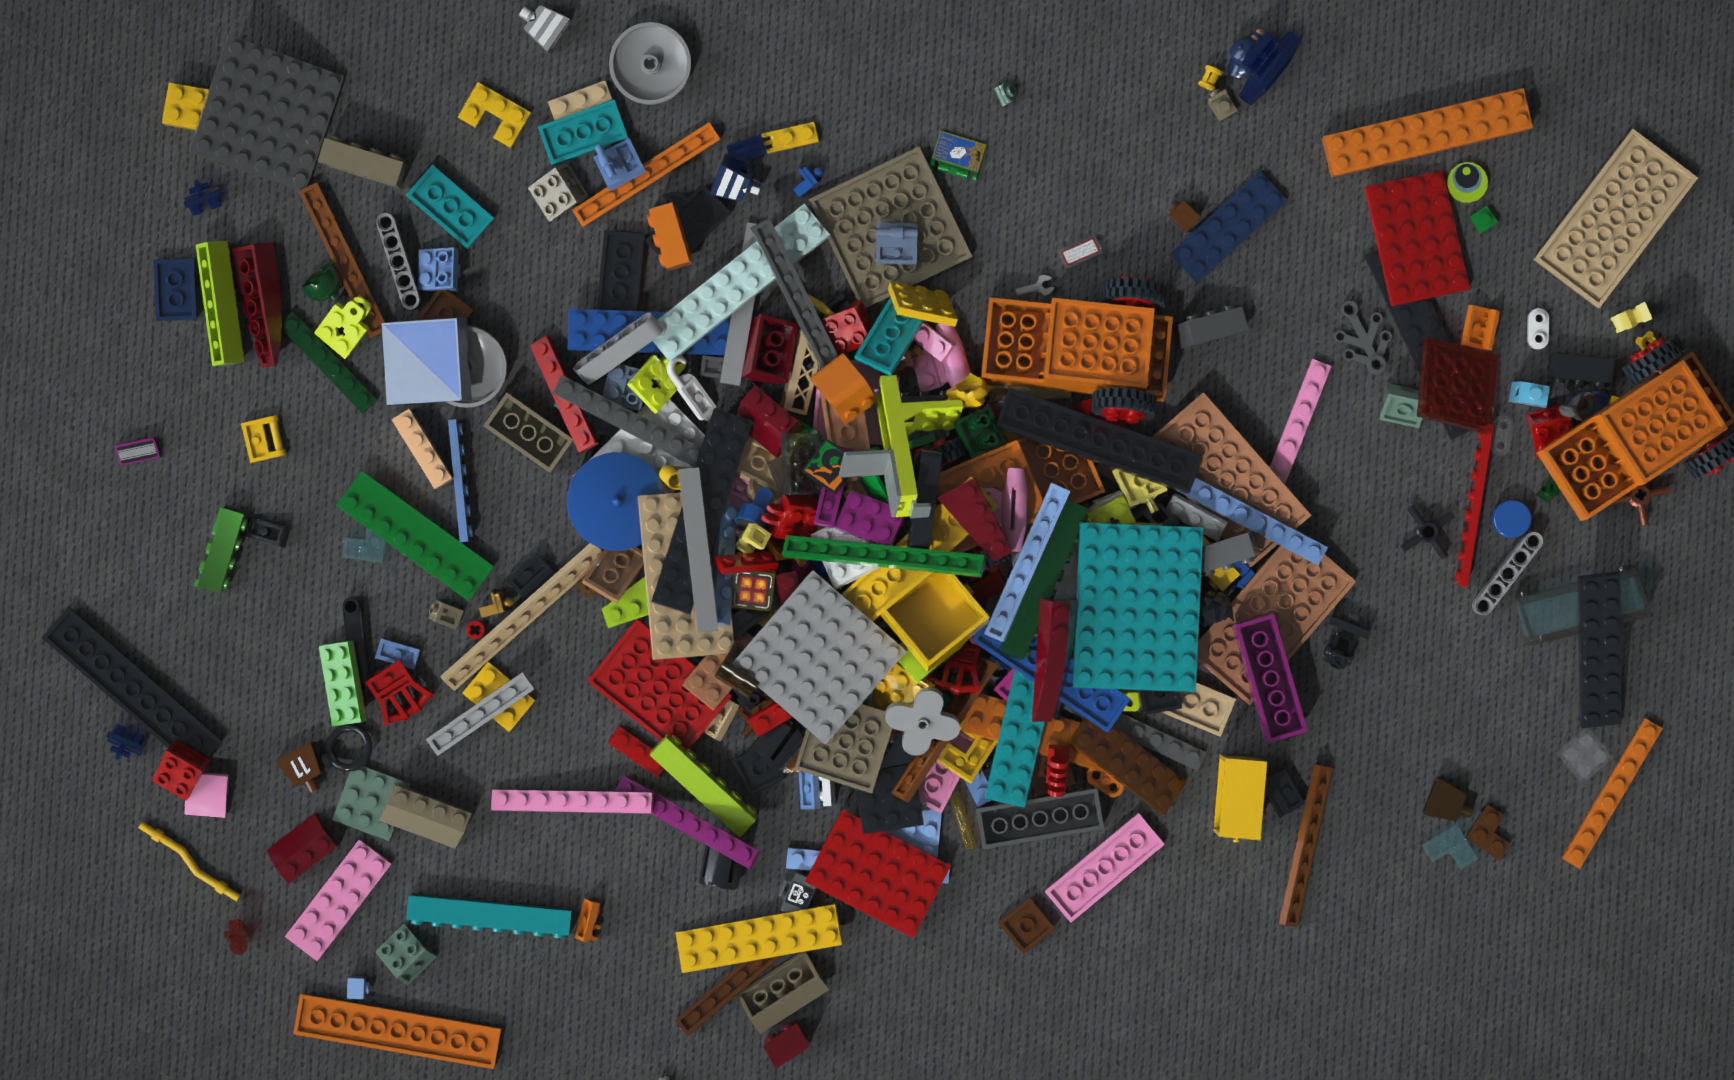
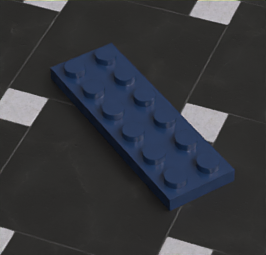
[1170,171,1287,284]

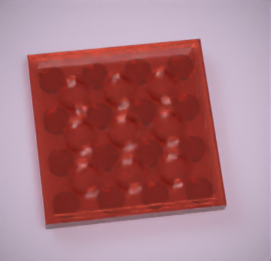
[1417,337,1498,434]

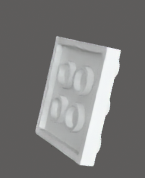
[811,527,881,589]

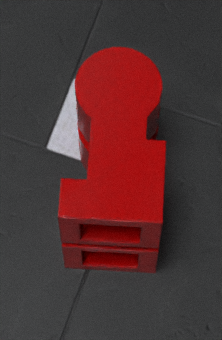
[1046,745,1069,797]

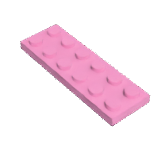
[1045,813,1165,923]
[285,839,392,961]

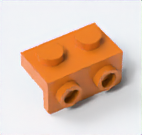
[1461,305,1500,350]

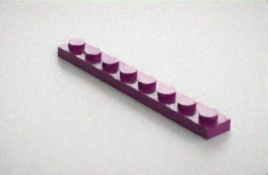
[615,775,761,869]

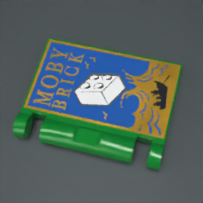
[929,130,987,181]

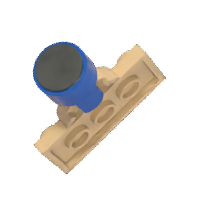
[735,437,817,531]

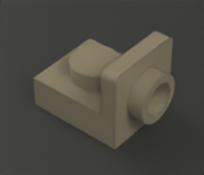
[1207,88,1237,122]
[429,600,464,630]

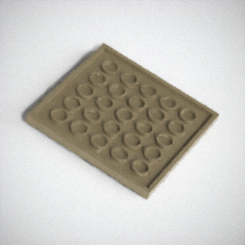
[809,147,972,308]

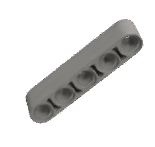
[376,213,422,310]
[574,312,664,385]
[1472,532,1543,615]

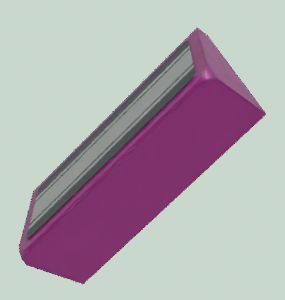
[114,437,161,466]

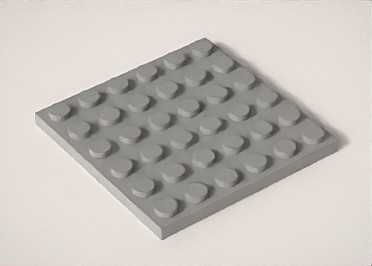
[732,570,907,745]

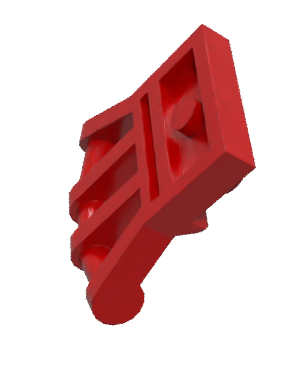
[925,645,980,695]
[365,659,435,726]

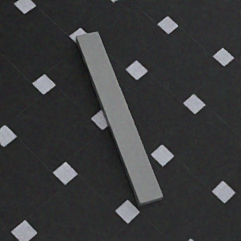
[720,222,756,386]
[678,467,718,633]

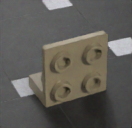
[528,163,589,222]

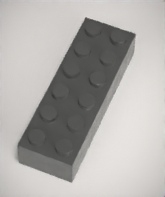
[976,787,1104,849]

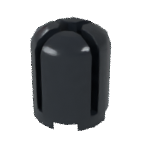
[748,719,805,774]
[699,845,743,890]

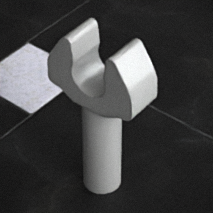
[1015,275,1054,297]

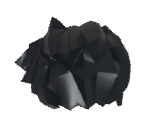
[1199,589,1234,630]

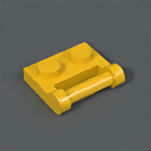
[241,415,287,463]

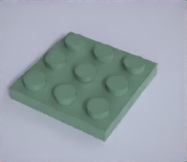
[332,766,411,841]

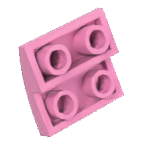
[185,772,229,818]

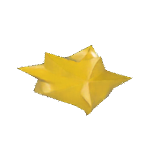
[946,373,995,410]

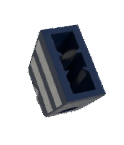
[710,153,762,201]

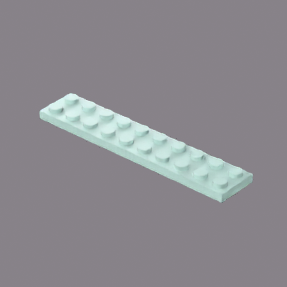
[653,204,830,361]

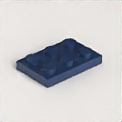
[153,258,198,321]

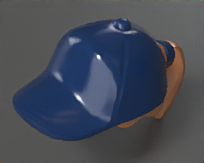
[1228,28,1273,78]

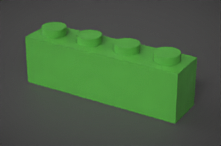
[193,507,248,593]

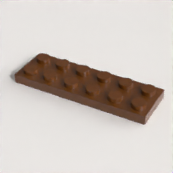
[1068,718,1187,816]

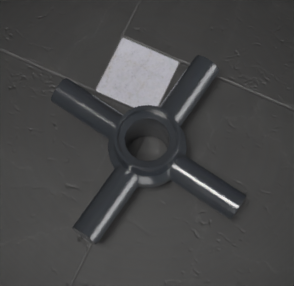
[1400,504,1455,559]

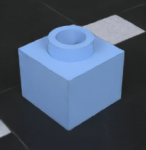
[347,976,370,999]

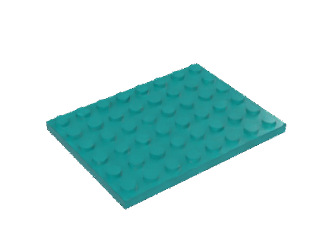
[1072,522,1203,692]

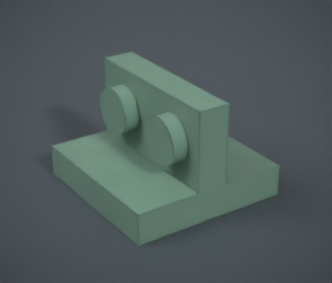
[1379,383,1429,428]

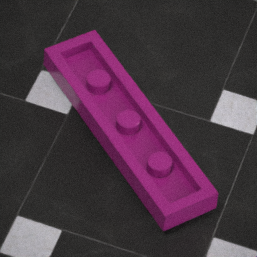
[814,446,853,529]

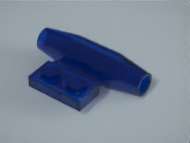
[1239,31,1302,106]

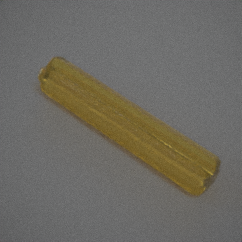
[950,791,976,850]

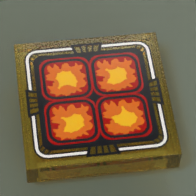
[731,570,776,612]

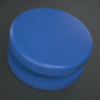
[1491,500,1531,538]

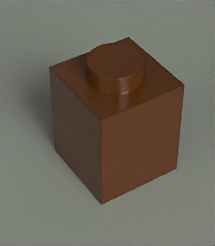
[1168,200,1201,233]

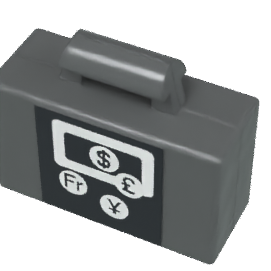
[778,871,816,913]

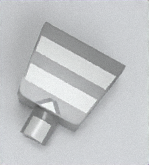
[519,5,571,53]

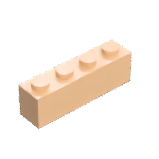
[391,409,454,489]

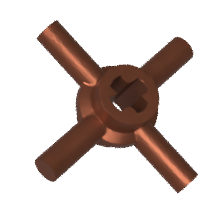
[1610,484,1671,526]

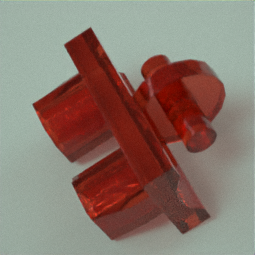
[224,919,252,955]

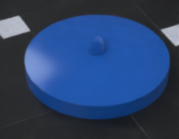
[567,452,665,551]

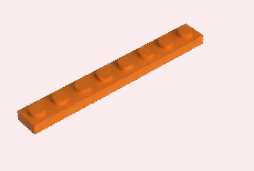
[572,122,721,227]
[1562,718,1663,869]

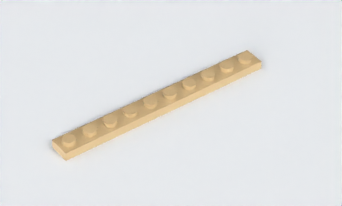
[440,543,603,691]

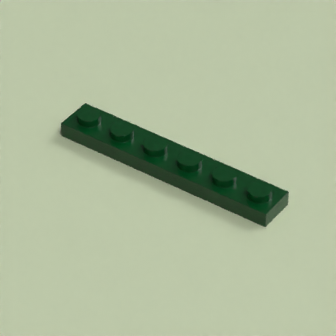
[281,311,377,414]

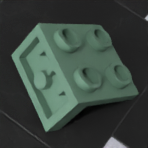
[376,924,437,985]

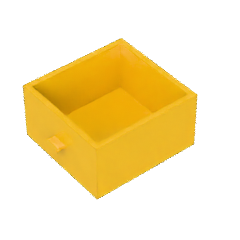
[880,572,989,672]
[1213,754,1267,842]

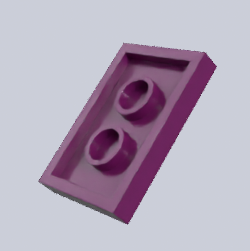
[834,490,906,546]

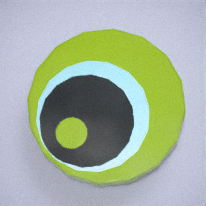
[1447,162,1488,203]

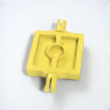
[1112,469,1167,514]

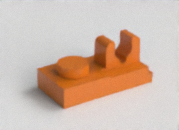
[575,898,601,942]

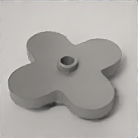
[885,687,960,755]

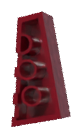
[937,478,1014,562]

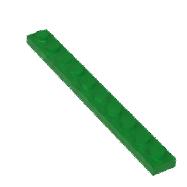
[782,535,986,577]

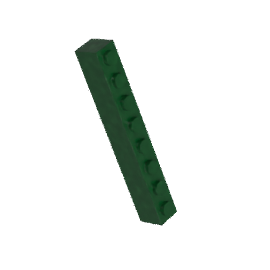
[998,499,1089,661]

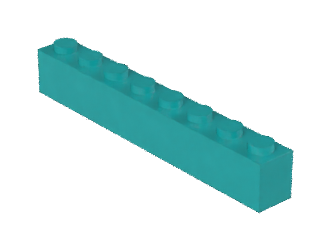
[406,894,573,939]

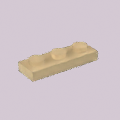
[548,81,612,120]

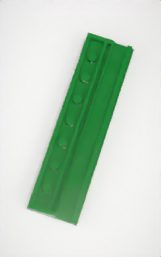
[336,471,494,602]

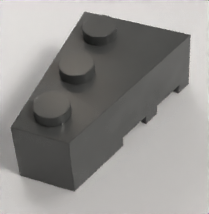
[1173,305,1249,350]
[1201,531,1261,577]

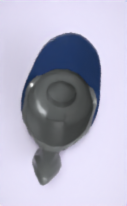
[1559,390,1609,421]

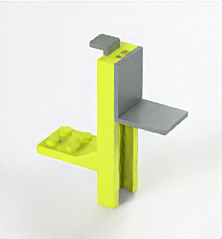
[839,375,963,518]

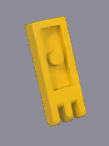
[761,122,819,154]

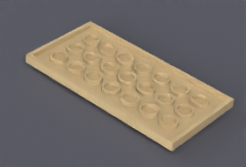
[1533,129,1698,309]
[638,493,734,660]

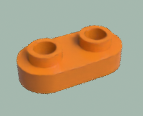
[1086,768,1124,797]

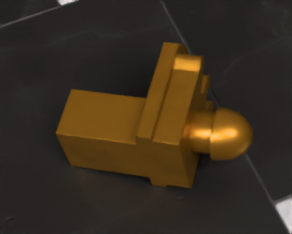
[479,588,514,618]

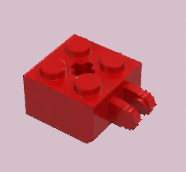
[761,491,819,540]

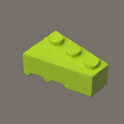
[602,577,648,628]

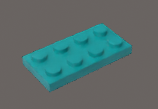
[538,99,628,166]
[406,165,495,249]
[855,297,925,376]

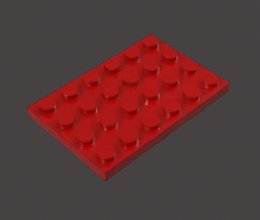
[1364,170,1470,307]
[587,618,733,750]
[805,809,951,938]

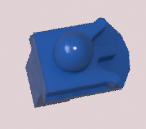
[793,165,823,197]
[1230,561,1255,589]

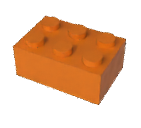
[647,202,694,271]

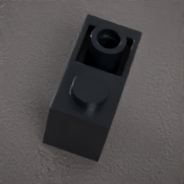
[881,732,915,769]

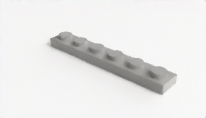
[426,671,536,756]

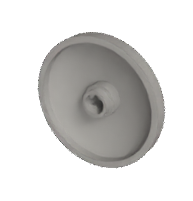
[609,22,691,105]
[447,326,507,408]

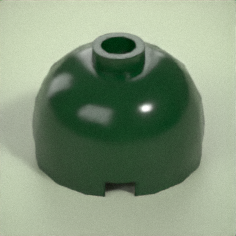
[301,262,342,302]

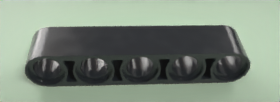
[907,449,942,549]

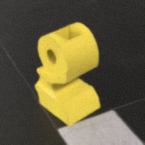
[1610,302,1652,333]
[735,523,771,553]

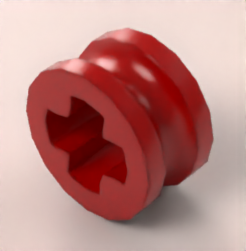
[466,621,485,639]

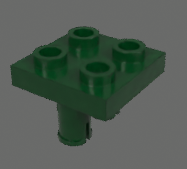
[953,405,1006,460]

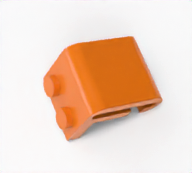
[810,353,878,425]

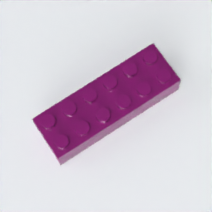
[1231,612,1308,743]

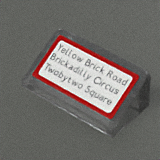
[1057,235,1103,270]

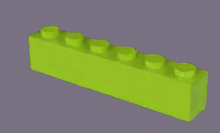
[196,241,244,366]
[650,733,758,838]

